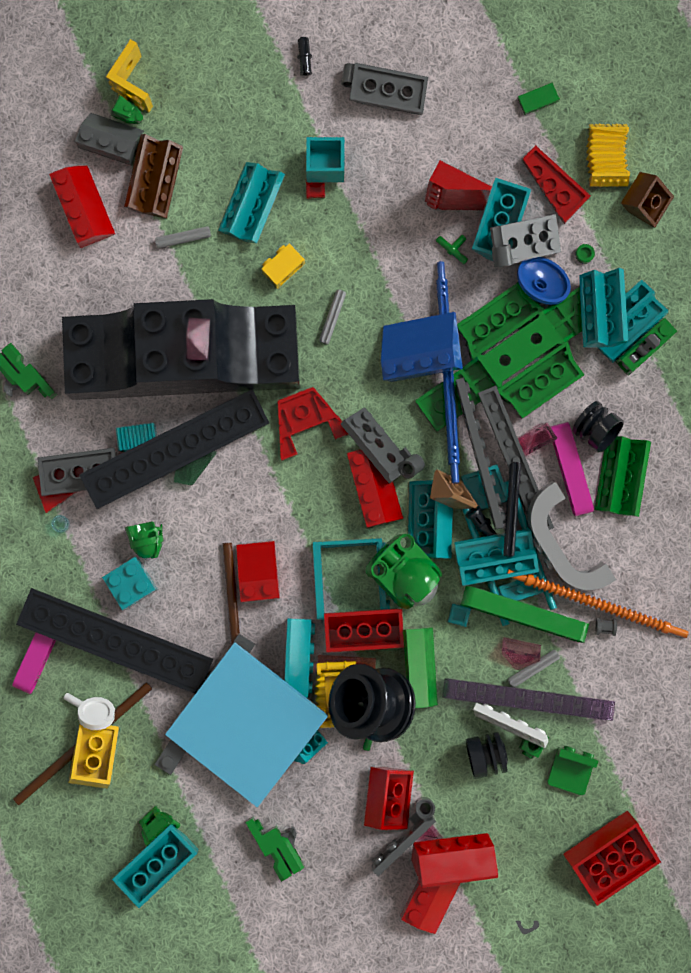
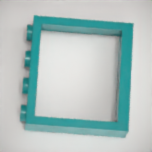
[313,538,390,620]

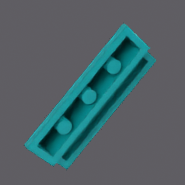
[218,162,285,243]
[579,268,628,348]
[597,280,668,363]
[454,529,539,586]

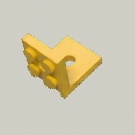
[106,39,153,112]

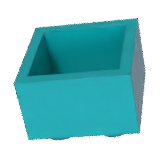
[306,137,345,182]
[102,557,158,610]

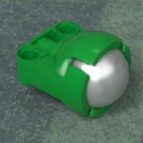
[365,534,442,610]

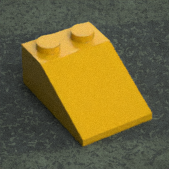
[68,723,119,789]

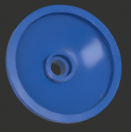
[517,257,571,305]

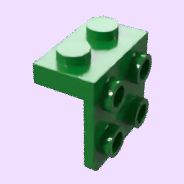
[548,745,599,795]

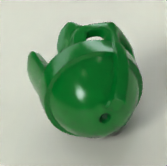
[125,521,164,559]

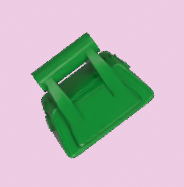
[111,95,143,124]
[139,806,181,846]

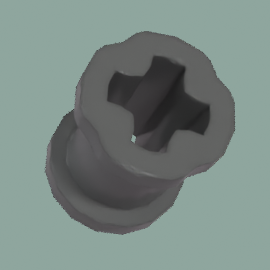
[595,618,617,636]

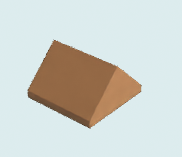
[430,469,478,509]

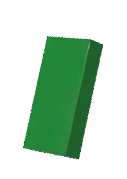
[517,82,560,115]

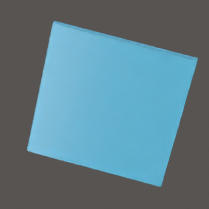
[165,643,329,808]

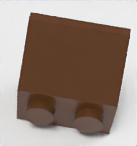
[621,172,674,228]

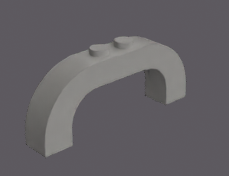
[527,481,616,590]

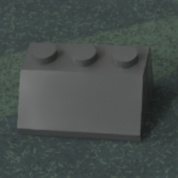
[75,113,144,166]

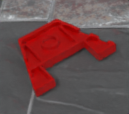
[278,387,349,461]

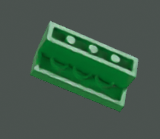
[594,436,651,517]
[403,628,438,708]

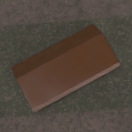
[124,134,183,218]

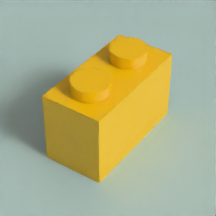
[262,243,305,289]

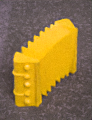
[586,123,630,188]
[315,661,356,728]

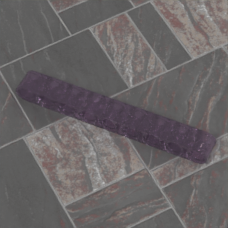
[442,678,616,721]

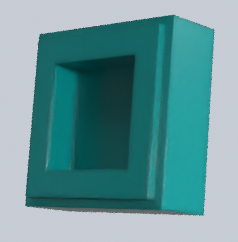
[447,603,471,627]

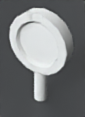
[64,693,115,730]

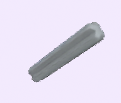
[155,226,211,248]
[319,290,346,344]
[508,650,560,687]

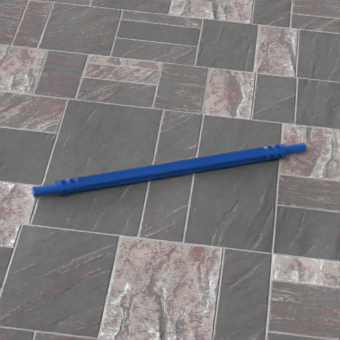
[436,261,460,484]

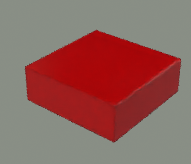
[306,180,325,199]

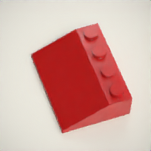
[425,160,492,211]
[563,810,661,906]

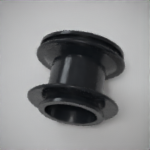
[328,663,416,743]

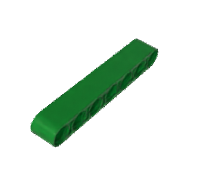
[460,586,589,643]

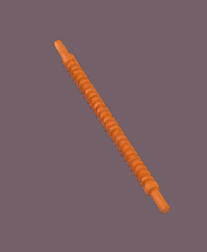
[508,569,689,638]

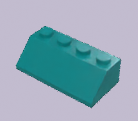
[472,177,532,261]
[408,480,453,559]
[285,618,315,698]
[112,824,199,908]

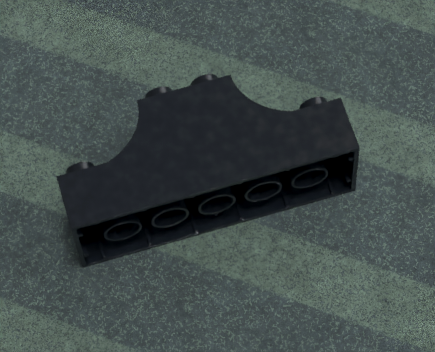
[62,299,300,400]

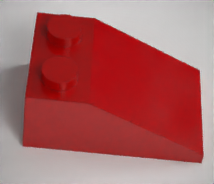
[236,541,280,602]

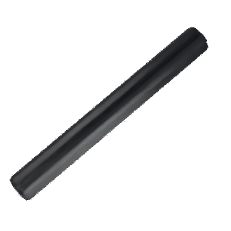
[503,462,521,557]

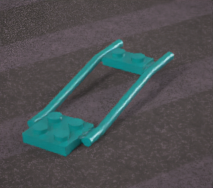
[461,464,557,626]

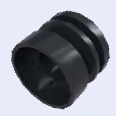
[572,401,624,452]
[465,732,508,779]

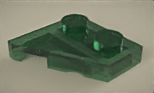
[173,451,217,486]

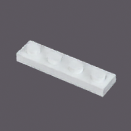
[473,703,548,748]

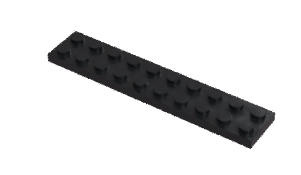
[79,389,269,509]
[16,588,213,694]

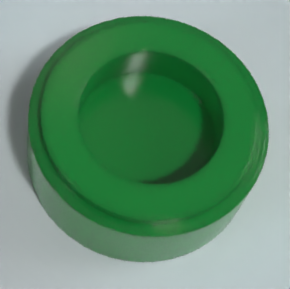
[575,244,595,264]

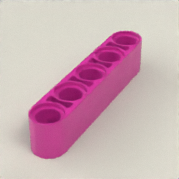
[549,422,594,517]
[12,633,56,694]

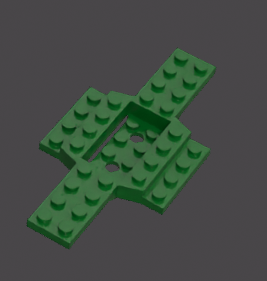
[415,282,584,433]

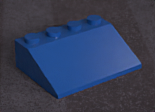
[381,312,463,382]

